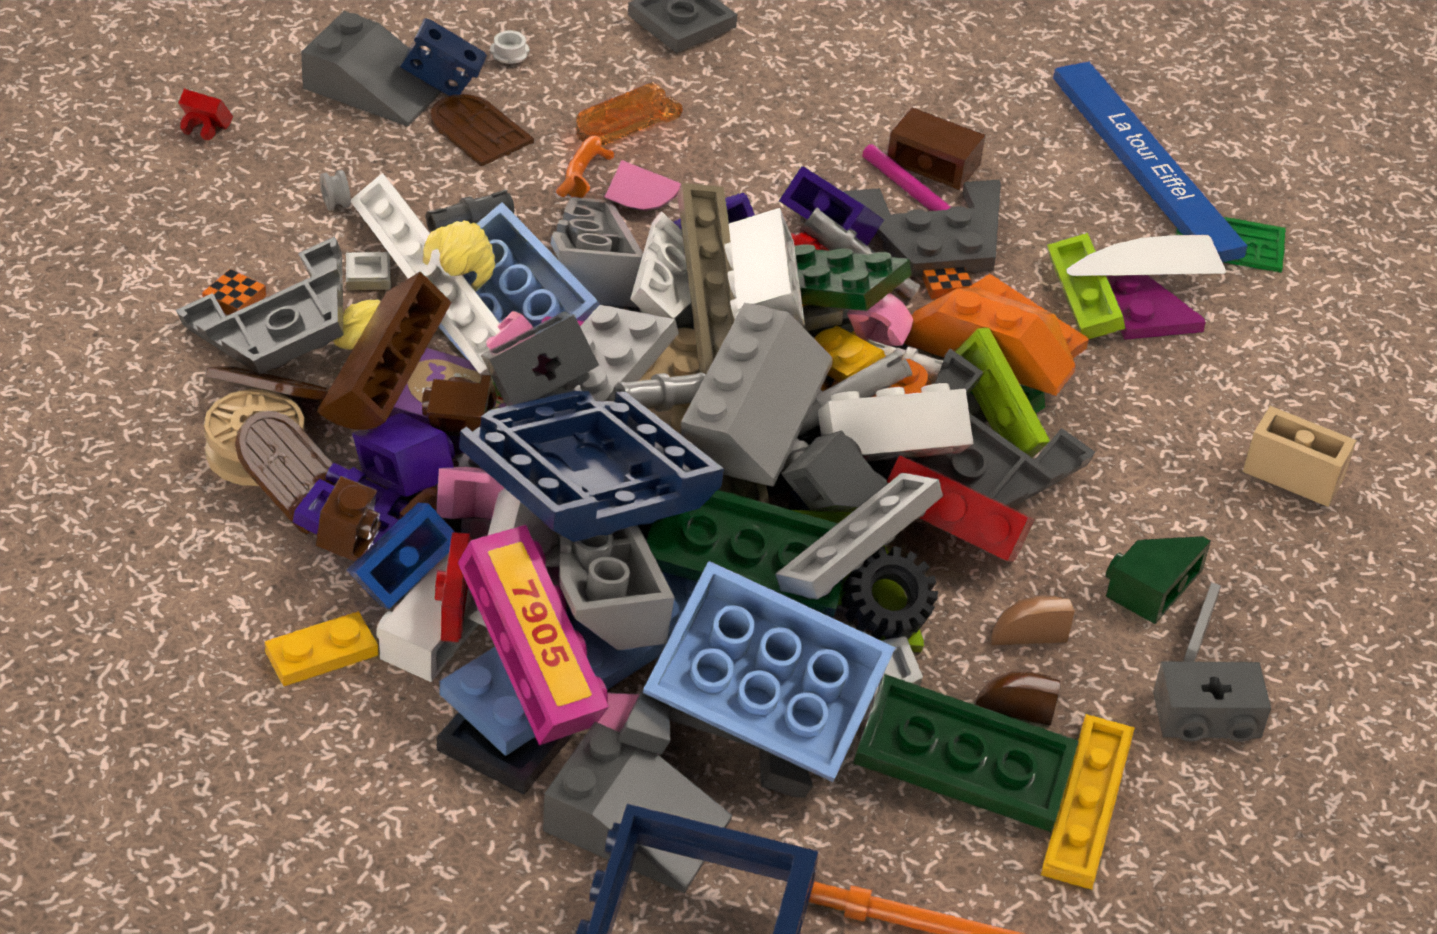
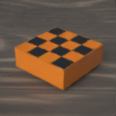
[922,267,973,299]
[202,269,266,315]

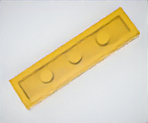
[1041,714,1135,890]

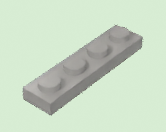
[776,473,943,599]

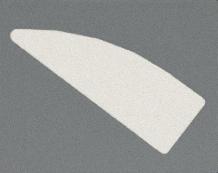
[1067,235,1226,276]

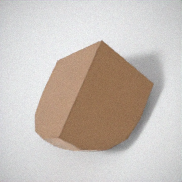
[991,595,1075,645]

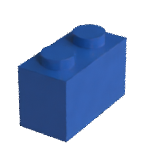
[347,502,455,609]

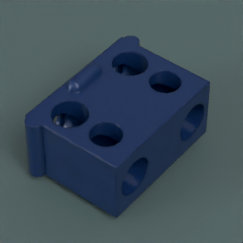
[400,18,487,96]

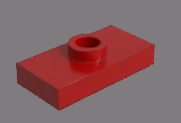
[435,532,472,642]

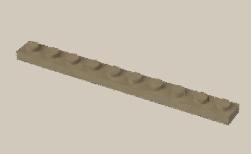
[678,183,769,504]

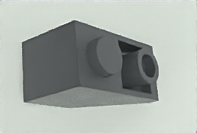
[782,430,888,512]

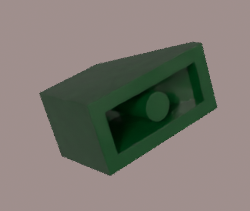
[1105,536,1211,624]

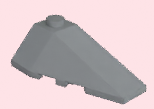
[551,197,643,309]
[559,525,675,650]

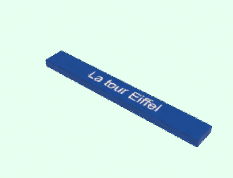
[1053,61,1247,262]

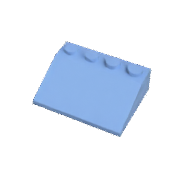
[438,202,600,360]
[643,561,896,782]

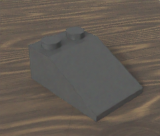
[301,11,449,126]
[543,722,732,893]

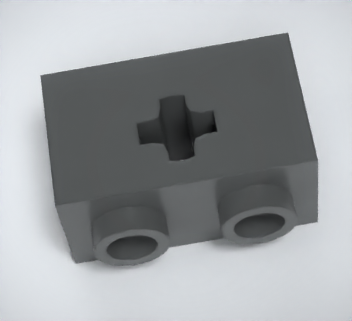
[481,311,599,406]
[1153,661,1271,742]

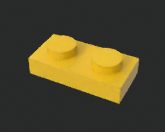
[815,325,886,382]
[264,611,378,687]

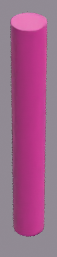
[862,144,951,211]

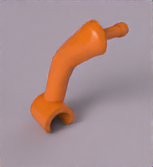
[556,136,614,198]

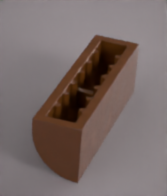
[317,272,452,430]

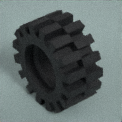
[842,546,938,640]

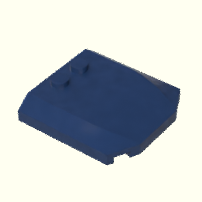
[459,391,724,542]

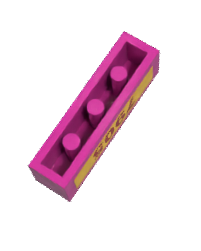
[458,525,609,745]

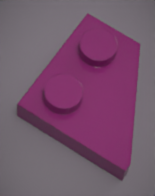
[1106,275,1206,340]

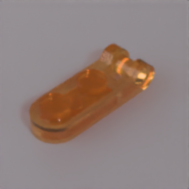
[576,82,683,145]

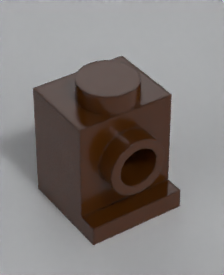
[422,375,497,436]
[316,476,381,562]

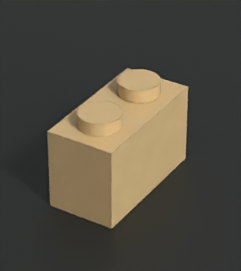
[1243,406,1357,507]

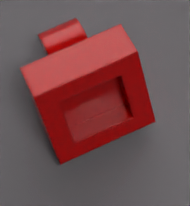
[178,89,234,141]

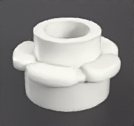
[490,31,529,64]

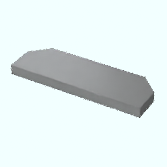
[1183,582,1221,662]

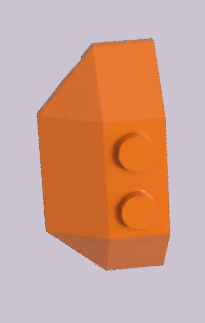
[904,287,1076,396]

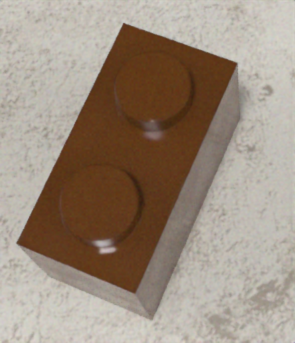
[887,107,986,190]

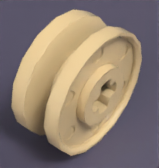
[204,389,304,486]

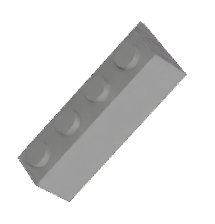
[681,302,832,487]

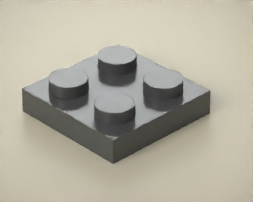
[628,0,738,53]

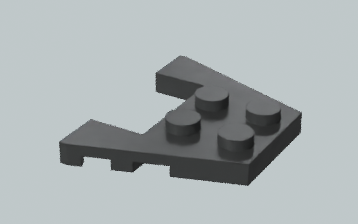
[843,179,1001,277]
[176,236,344,375]
[910,349,1095,508]
[618,637,813,798]

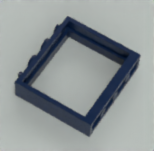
[576,803,819,934]

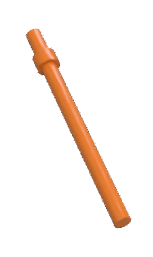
[809,881,1025,934]

